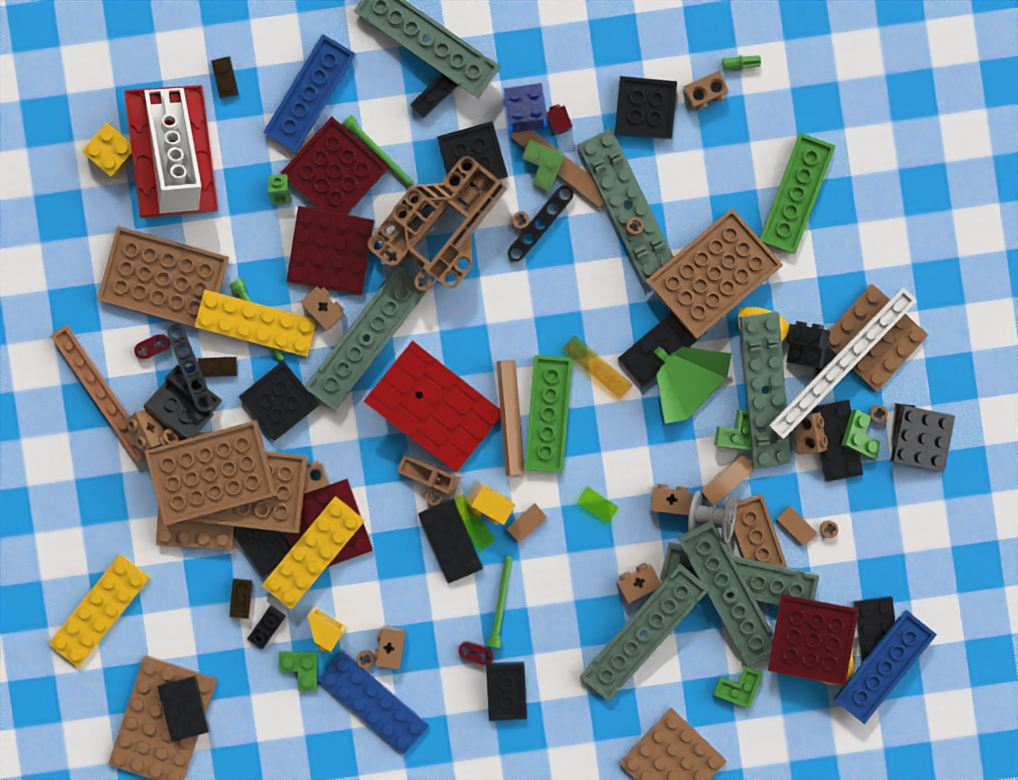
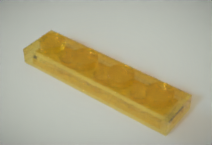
[562,335,633,399]

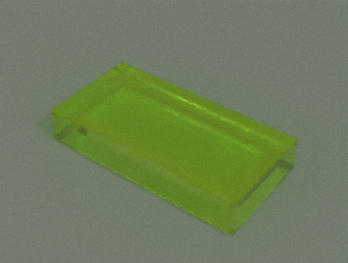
[577,486,619,524]

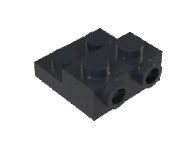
[786,321,831,369]

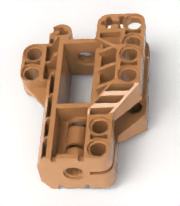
[368,156,508,291]

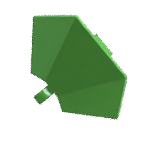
[654,347,732,424]

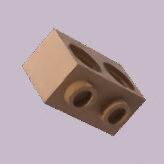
[683,70,729,111]
[793,412,828,455]
[304,461,330,493]

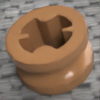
[512,211,529,229]
[626,217,644,236]
[869,405,888,422]
[159,429,179,446]
[425,488,443,505]
[820,520,838,538]
[357,650,374,668]

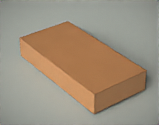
[506,503,548,543]
[776,505,817,546]

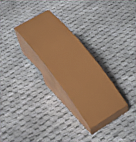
[700,453,754,505]
[397,454,461,495]

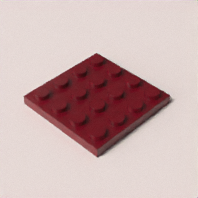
[280,116,389,214]
[286,206,375,296]
[285,478,374,567]
[768,594,859,686]

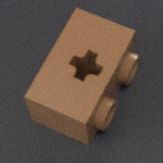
[300,286,345,331]
[125,410,164,455]
[650,484,692,515]
[617,563,661,604]
[374,625,406,670]

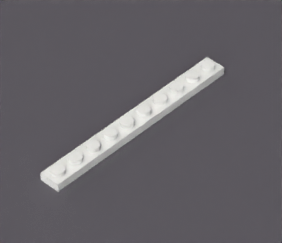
[768,287,917,439]

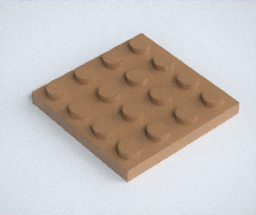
[828,284,928,392]
[619,707,727,780]

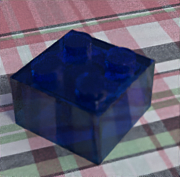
[504,83,548,133]

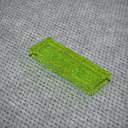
[454,494,496,551]

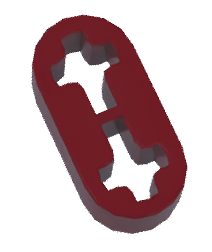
[134,334,171,359]
[458,641,494,665]

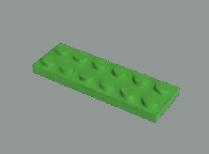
[760,132,836,254]
[525,355,573,473]

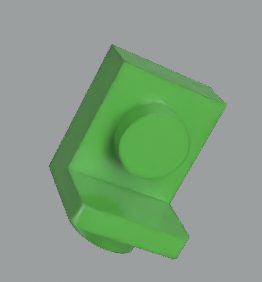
[268,174,291,205]

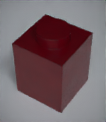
[546,104,573,136]

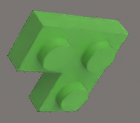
[522,140,565,191]
[714,409,752,450]
[842,409,880,460]
[279,651,318,691]
[713,665,763,709]

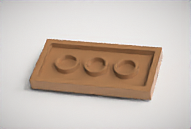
[725,493,787,567]

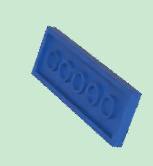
[263,34,356,153]
[833,609,937,724]
[317,650,429,755]

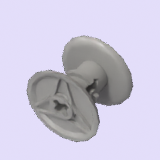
[688,490,737,544]

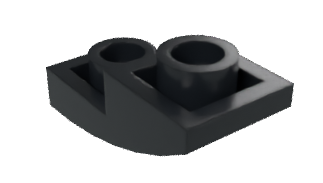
[247,605,286,650]

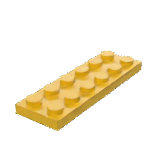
[195,290,317,357]
[262,496,365,609]
[48,554,151,668]

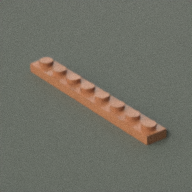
[50,325,146,463]

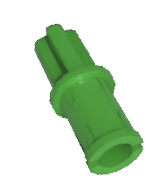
[722,55,761,71]

